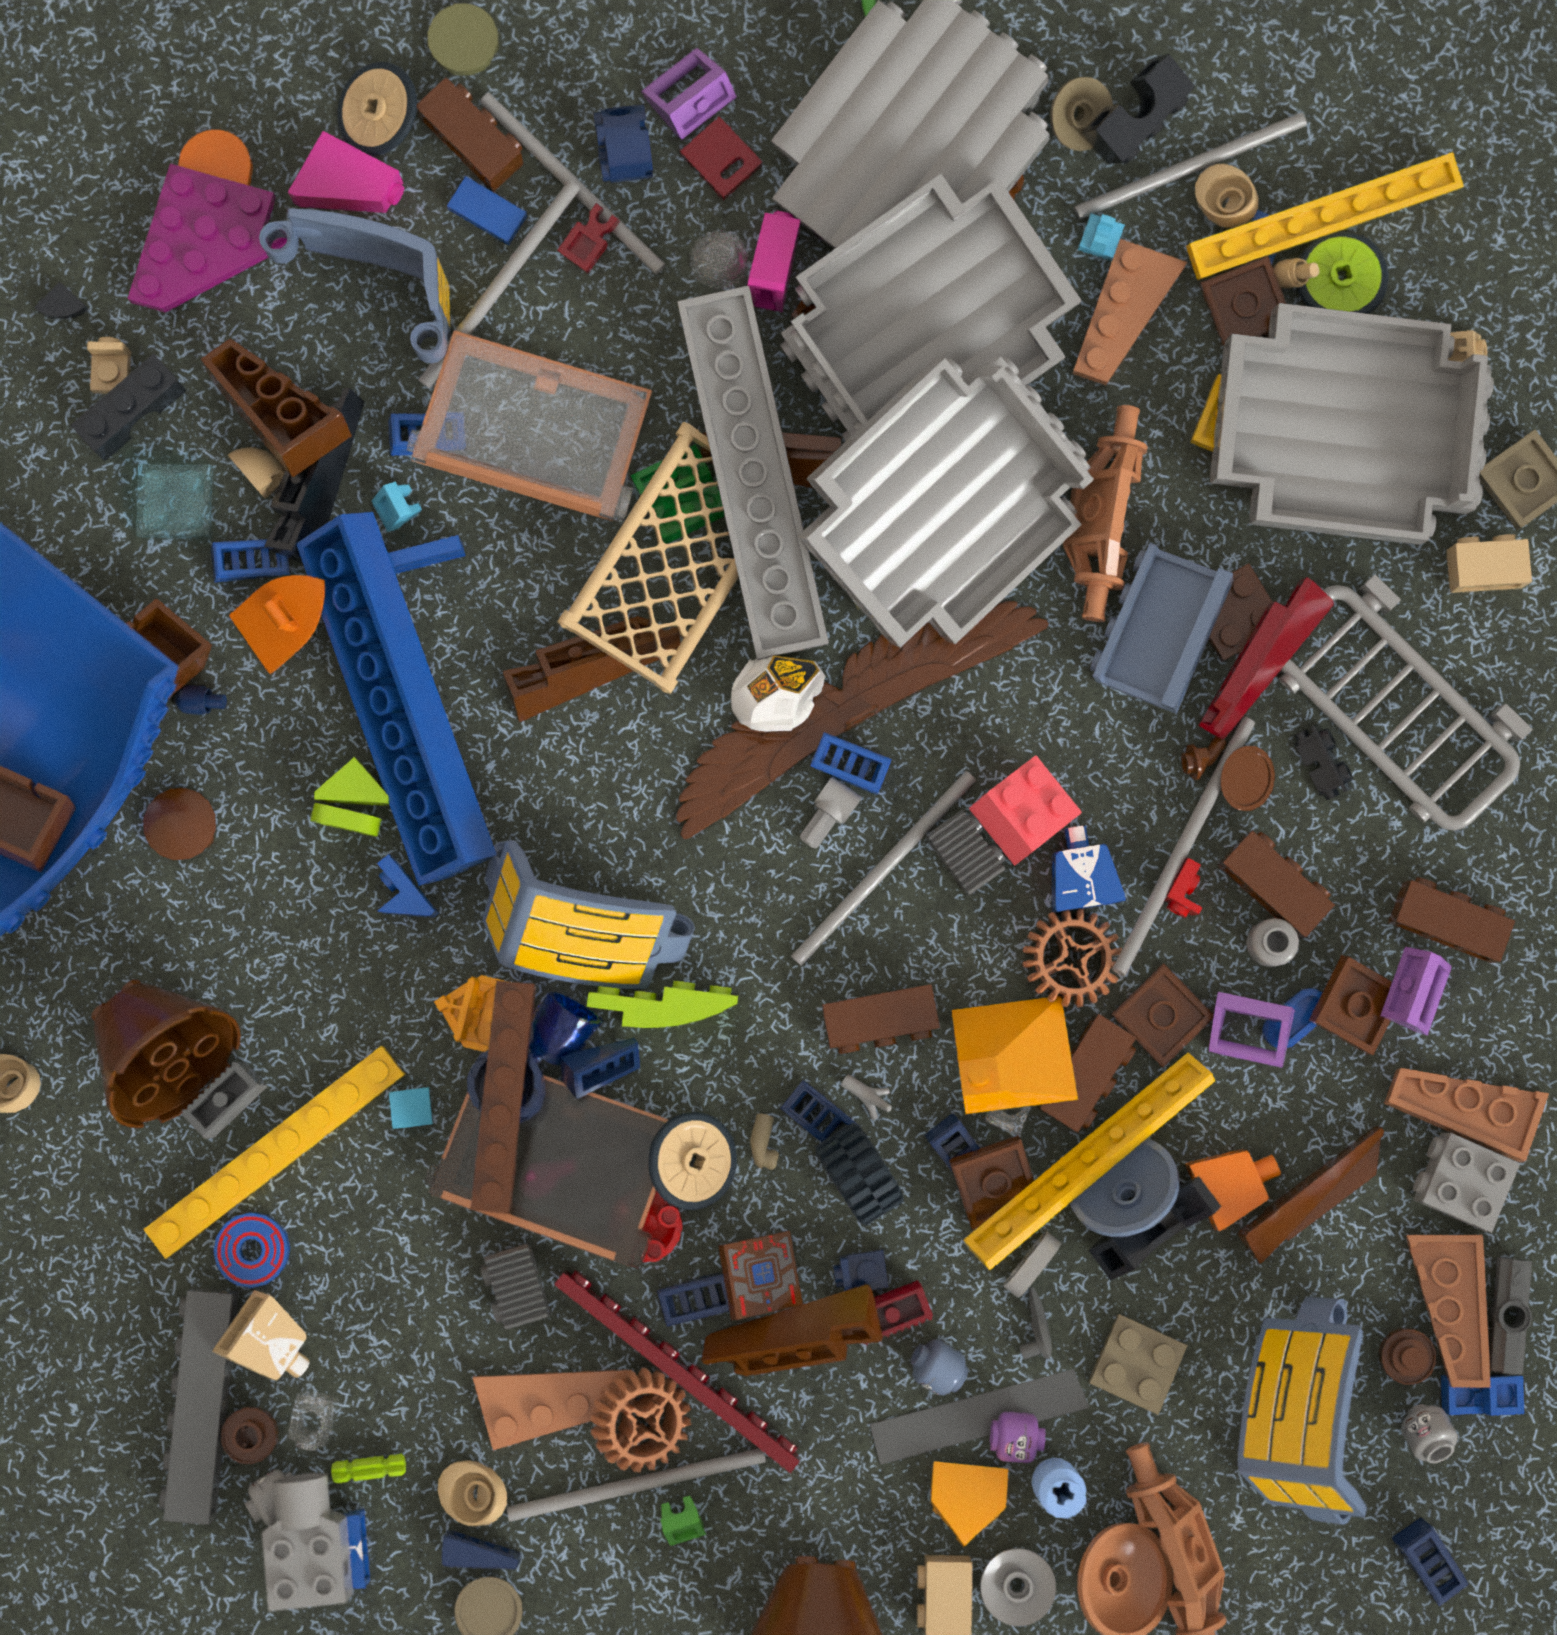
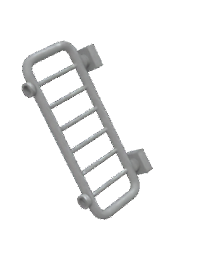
[1279,575,1533,831]

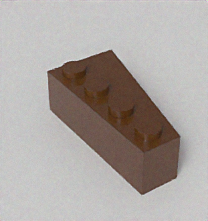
[200,339,352,478]

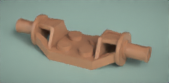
[1063,405,1148,622]
[1125,1442,1227,1635]

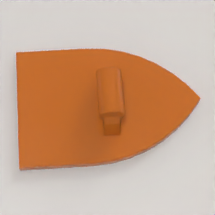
[229,575,325,674]

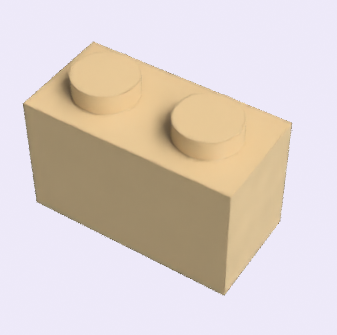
[1446,534,1532,593]
[916,1555,972,1635]

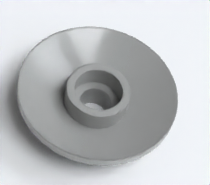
[980,1548,1056,1626]

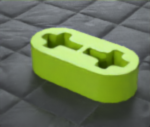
[310,803,382,837]

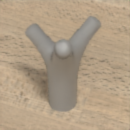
[840,1074,892,1120]

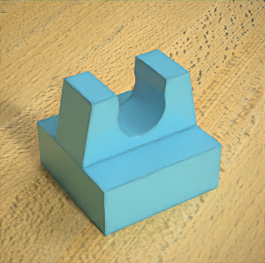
[1078,213,1124,261]
[372,481,422,532]

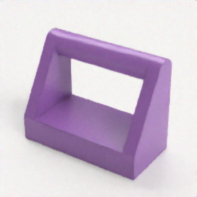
[641,48,737,140]
[1381,947,1452,1036]
[1209,992,1295,1068]

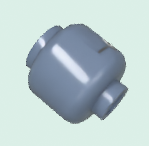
[910,1339,968,1395]

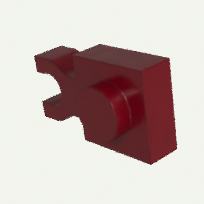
[557,203,620,274]

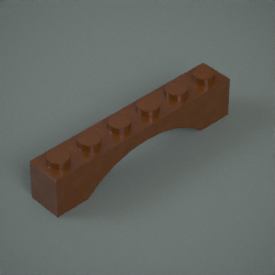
[470,980,536,1214]

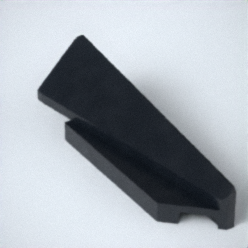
[264,388,365,564]

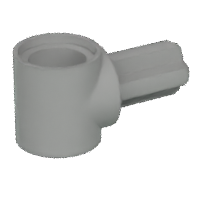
[800,776,862,849]

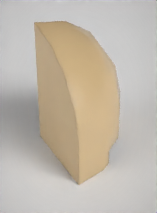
[228,447,286,499]

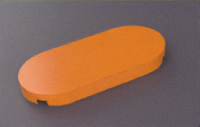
[178,130,253,186]

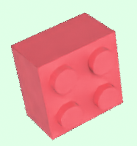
[969,755,1082,866]

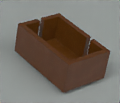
[126,598,212,699]
[0,766,76,873]

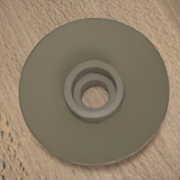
[1050,77,1113,151]

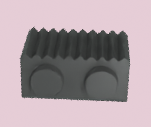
[925,810,1006,897]
[182,1062,268,1139]
[480,1242,551,1330]

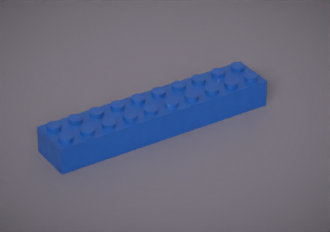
[296,512,497,886]

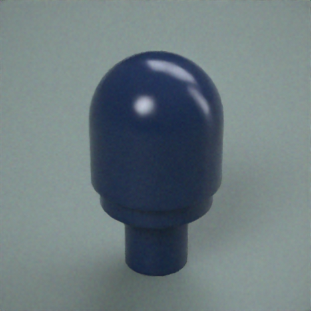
[174,685,227,715]

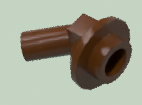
[1181,736,1227,780]

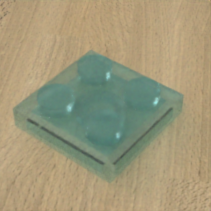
[136,464,213,538]

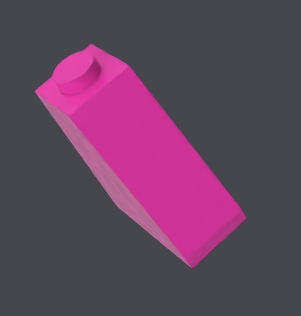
[288,131,404,213]
[747,211,800,312]

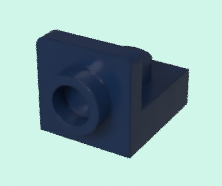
[833,1249,889,1291]

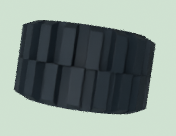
[815,1122,904,1226]

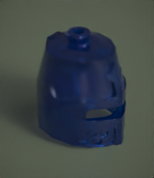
[529,992,604,1066]

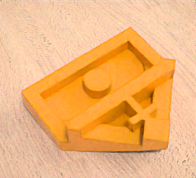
[434,975,508,1052]
[930,1461,1008,1547]

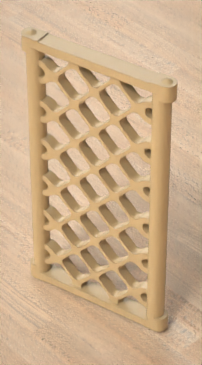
[557,422,738,694]

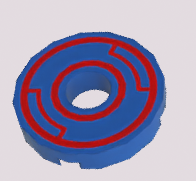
[213,1212,290,1288]

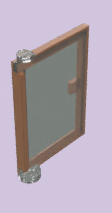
[407,330,652,523]

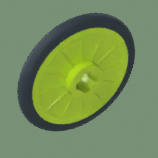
[1297,230,1389,314]

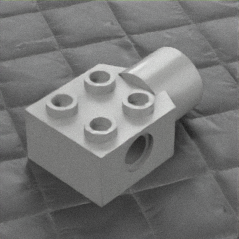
[262,1473,353,1611]

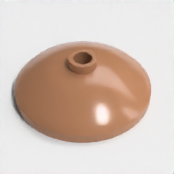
[1078,1523,1173,1635]

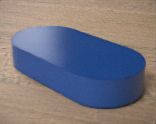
[1262,988,1322,1048]

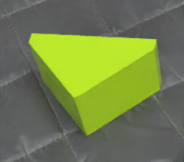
[314,757,390,806]

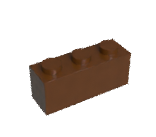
[416,77,524,192]
[1217,830,1335,939]
[1388,877,1515,963]
[821,984,940,1055]
[1036,1014,1136,1132]

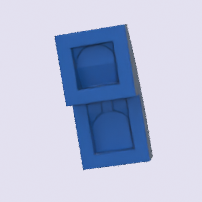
[1441,1375,1524,1416]

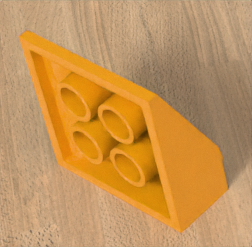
[952,996,1078,1114]

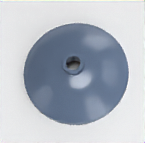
[1070,1139,1180,1237]

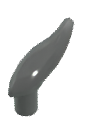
[1019,1287,1052,1360]

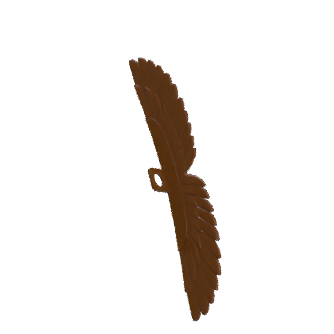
[676,601,1049,840]

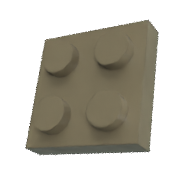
[1479,429,1557,531]
[1088,1313,1188,1415]

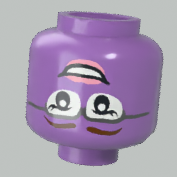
[990,1411,1045,1463]

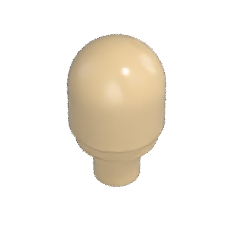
[1273,258,1319,289]

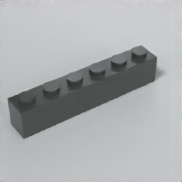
[159,1287,239,1525]

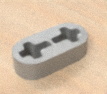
[1003,1231,1062,1298]

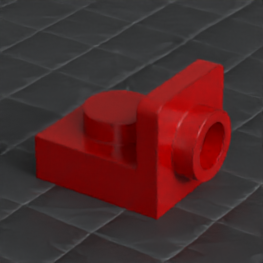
[1164,858,1202,918]

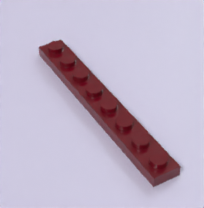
[554,1270,800,1473]

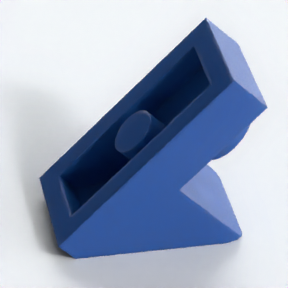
[377,854,439,918]

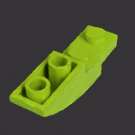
[587,981,738,1028]

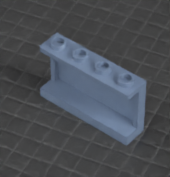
[1090,543,1234,714]

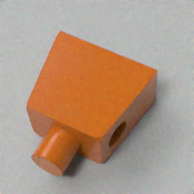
[1185,1149,1281,1231]

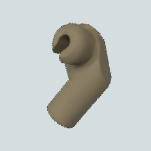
[750,1113,779,1170]

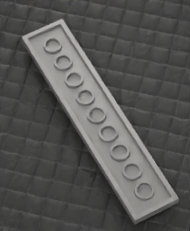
[677,286,829,660]

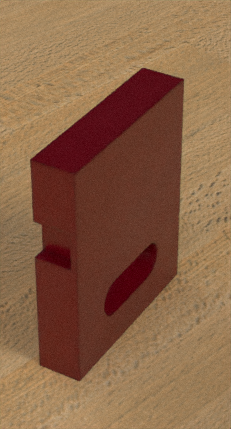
[680,117,763,201]

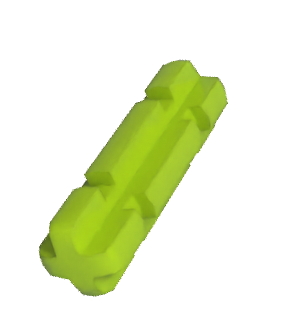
[331,1454,406,1483]

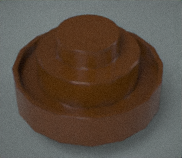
[1379,1328,1436,1385]
[221,1406,279,1464]

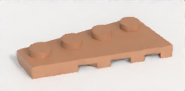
[1072,239,1188,385]
[1384,1068,1549,1163]
[1405,1235,1491,1388]
[473,1369,636,1450]

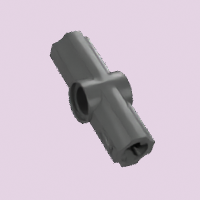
[1488,1257,1532,1374]

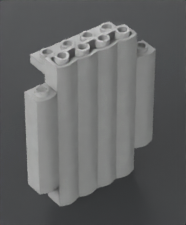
[771,0,1049,249]
[780,173,1082,441]
[1210,303,1494,545]
[798,356,1094,648]

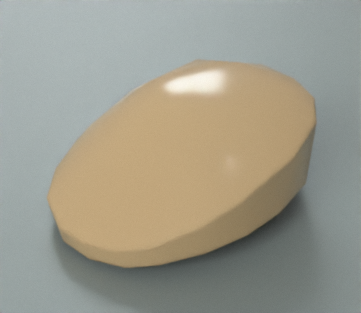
[1195,164,1258,228]
[0,1054,41,1113]
[438,1460,507,1526]

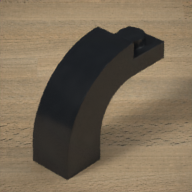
[1088,1176,1221,1281]

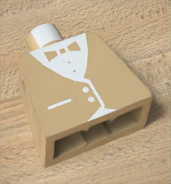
[213,1290,309,1381]

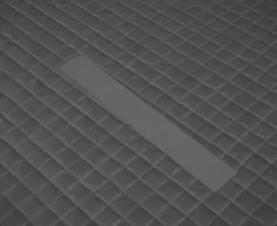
[870,1369,1090,1465]

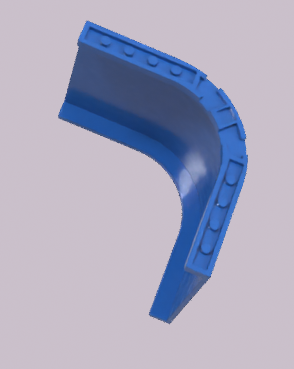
[0,523,179,937]

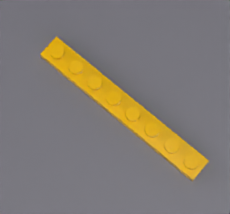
[1186,152,1464,280]
[143,1046,405,1259]
[963,1053,1215,1270]

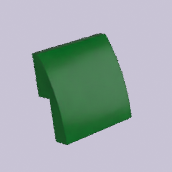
[630,445,725,544]

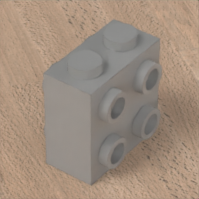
[1413,1132,1520,1233]

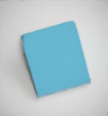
[389,1087,433,1129]

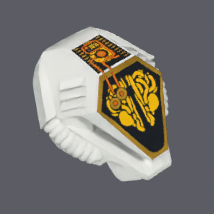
[731,656,826,731]

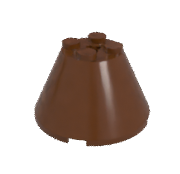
[91,979,241,1128]
[750,1556,883,1635]

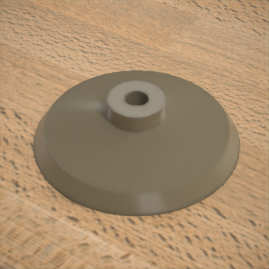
[455,1577,522,1635]

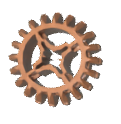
[1023,908,1122,1007]
[590,1367,692,1473]

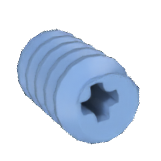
[1032,1457,1086,1518]

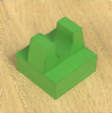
[660,1496,706,1546]

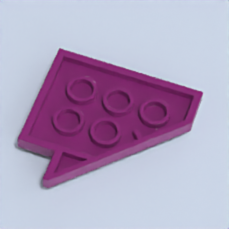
[127,164,287,313]

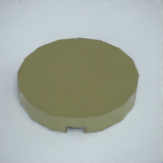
[428,3,499,76]

